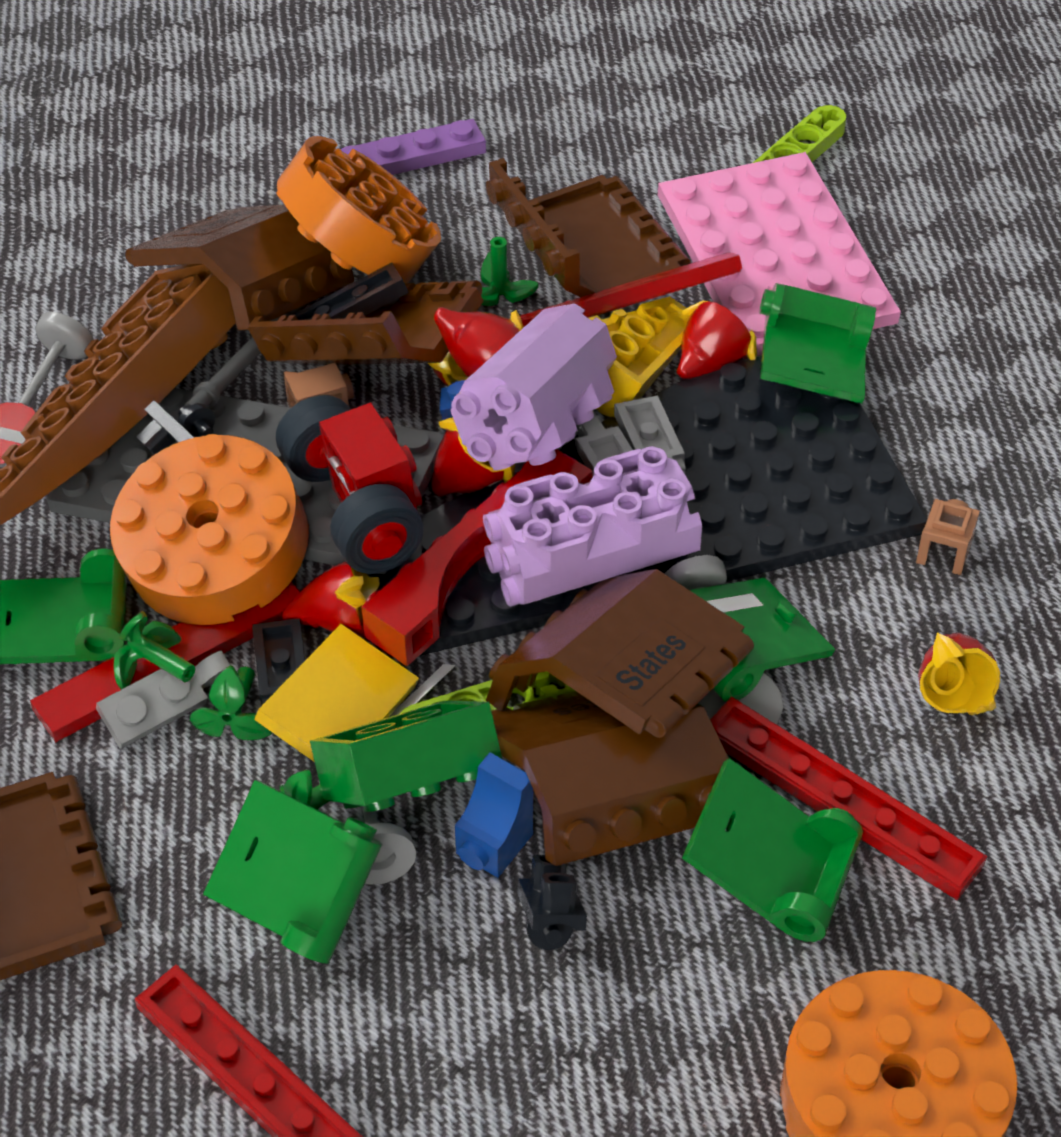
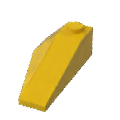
[588,296,689,417]

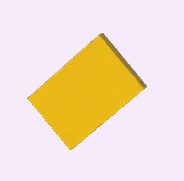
[254,624,419,762]

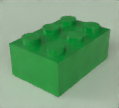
[310,701,502,812]

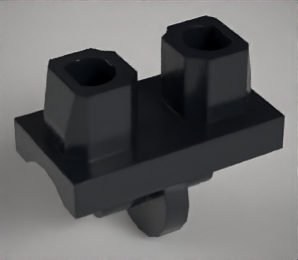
[136,400,215,455]
[517,855,587,950]

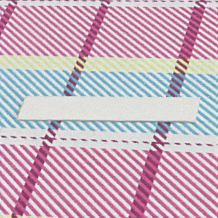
[389,664,455,717]

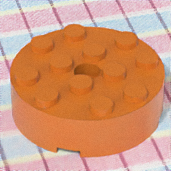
[276,136,441,283]
[110,434,309,625]
[780,970,1017,1137]

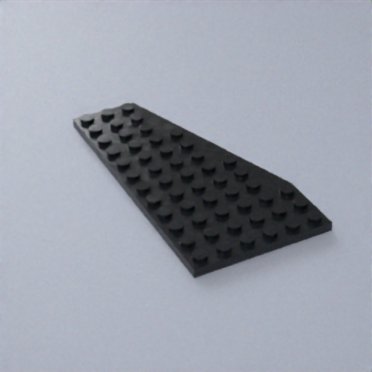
[369,356,927,656]

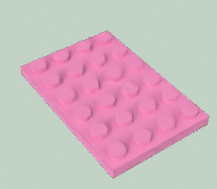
[658,152,901,359]

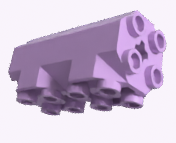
[450,304,617,471]
[483,446,702,607]

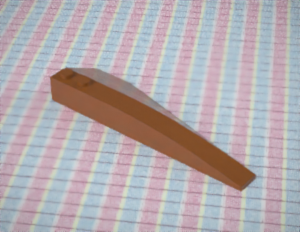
[0,264,236,525]

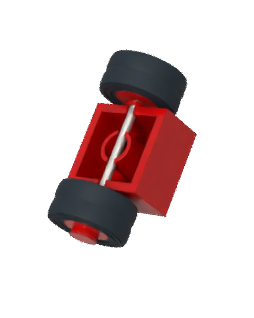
[276,395,424,574]

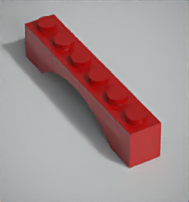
[361,449,593,666]

